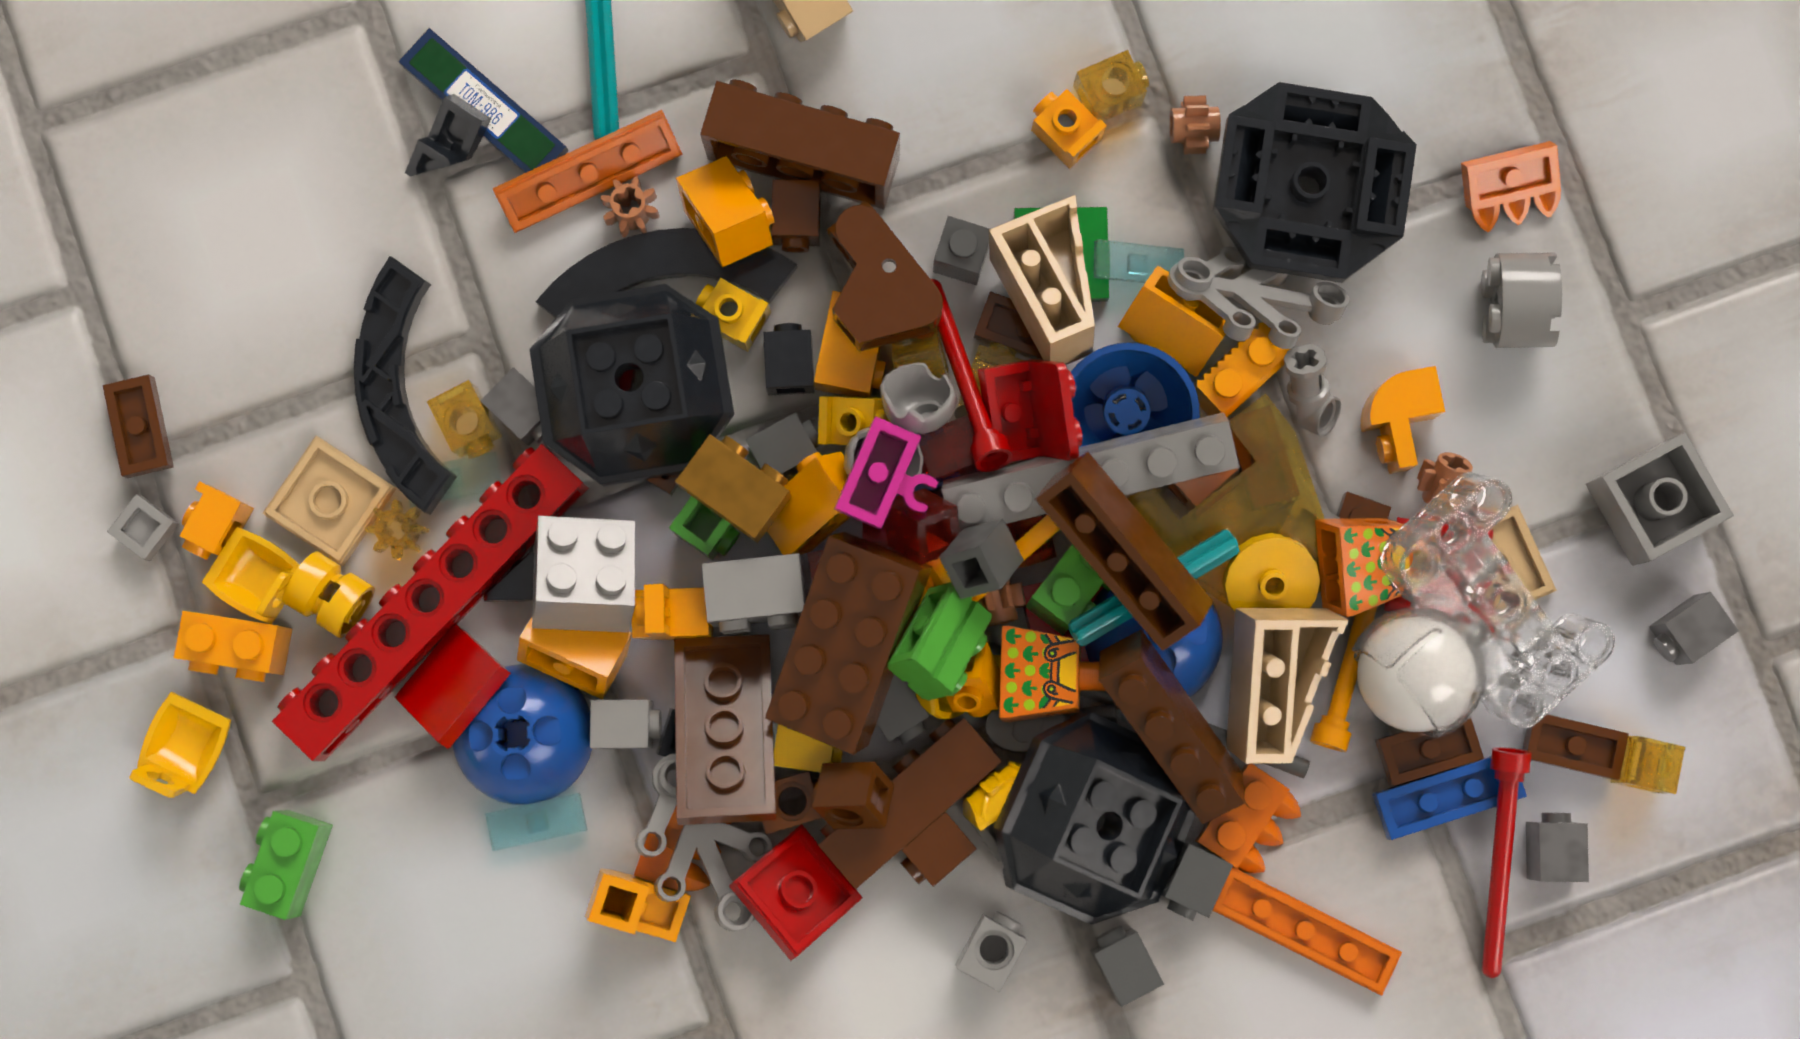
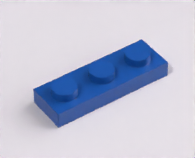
[1372,756,1527,840]

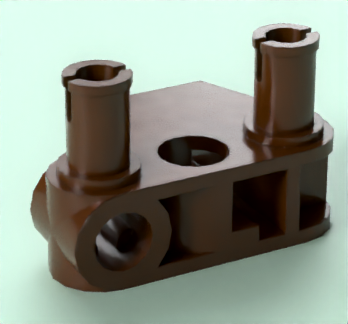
[826,201,943,352]

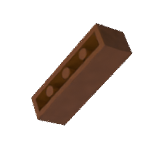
[1035,451,1214,651]
[1099,629,1245,824]
[818,718,1002,889]

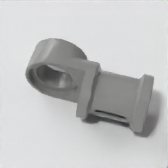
[1284,344,1341,437]

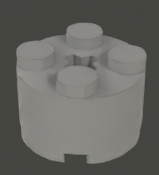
[1481,252,1562,348]

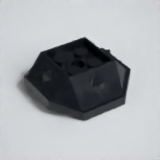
[1212,82,1417,283]
[529,284,735,487]
[994,709,1196,925]

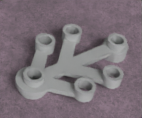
[1167,246,1350,349]
[635,754,772,931]

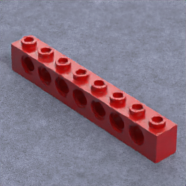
[272,444,589,761]

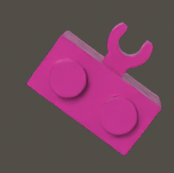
[833,416,938,529]

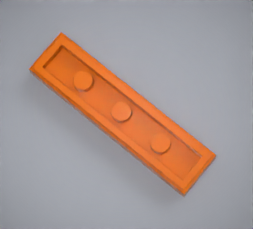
[493,109,683,233]
[1212,867,1402,996]

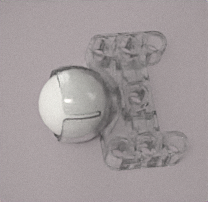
[1352,472,1615,739]

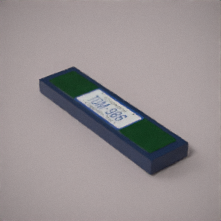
[398,28,569,173]

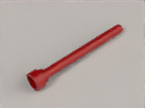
[931,279,1013,472]
[1482,747,1532,978]

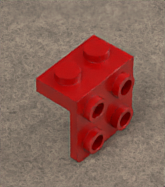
[977,359,1083,462]

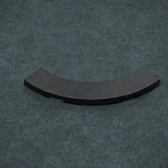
[535,228,798,318]
[354,256,457,515]

